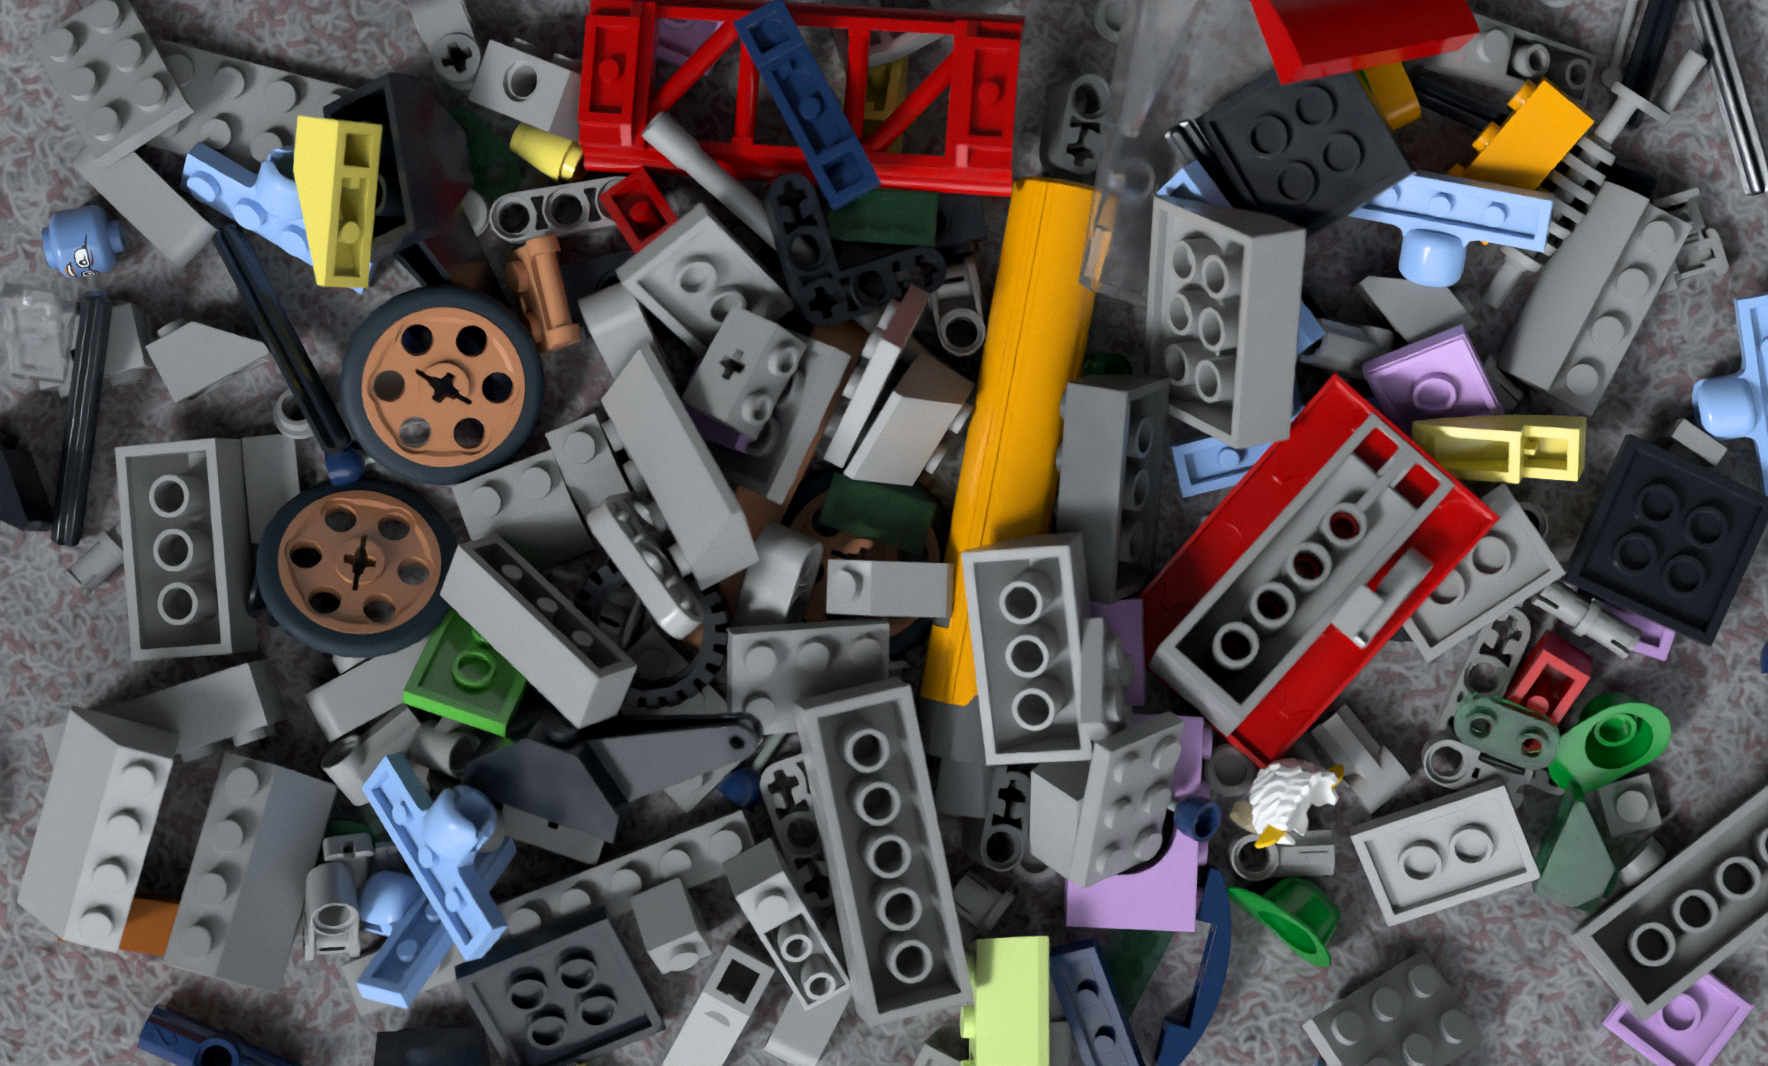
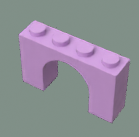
[1063,713,1212,932]

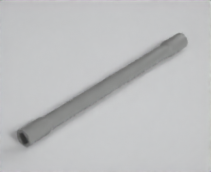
[641,111,976,405]

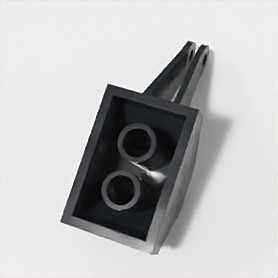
[323,72,513,349]
[462,692,764,844]

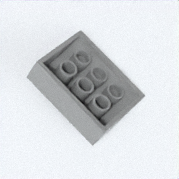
[1143,195,1306,449]

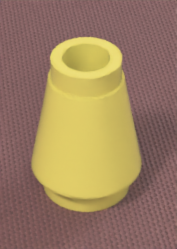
[510,122,588,185]

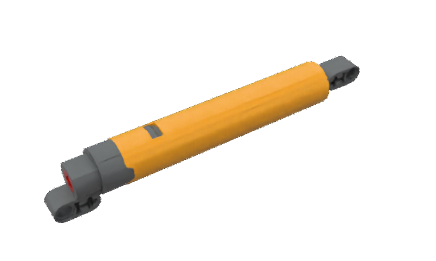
[916,74,1114,872]

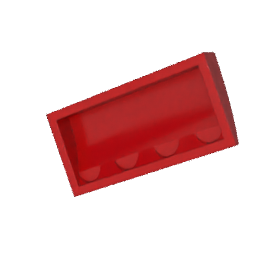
[1250,0,1481,85]

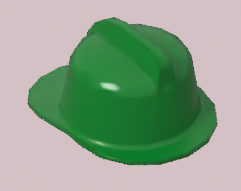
[1547,692,1672,793]
[1227,877,1341,968]

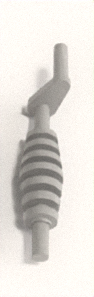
[1480,49,1707,309]

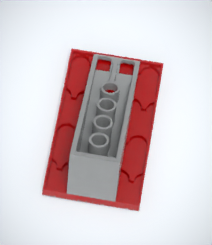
[1137,373,1500,770]

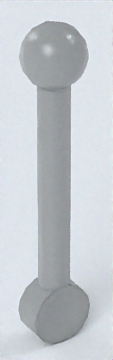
[1600,0,1640,89]

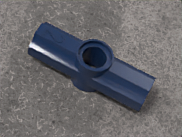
[137,1003,303,1066]

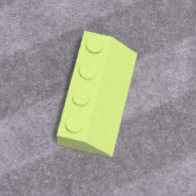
[960,936,1049,1066]

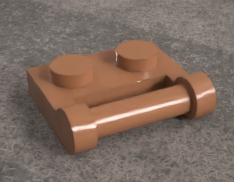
[505,234,583,356]

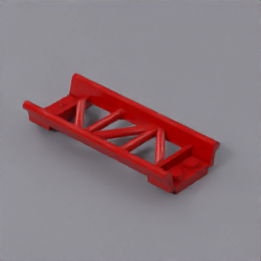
[577,0,1026,197]

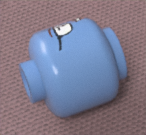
[42,205,126,279]

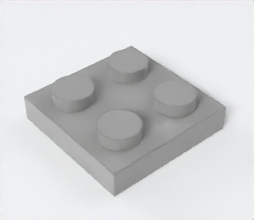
[1080,618,1134,744]

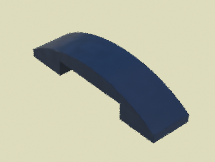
[733,0,882,211]
[1151,863,1231,1066]

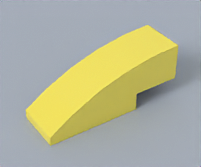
[1412,415,1586,484]

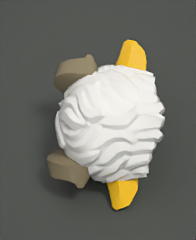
[1229,756,1345,848]

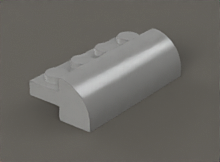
[1495,180,1693,416]

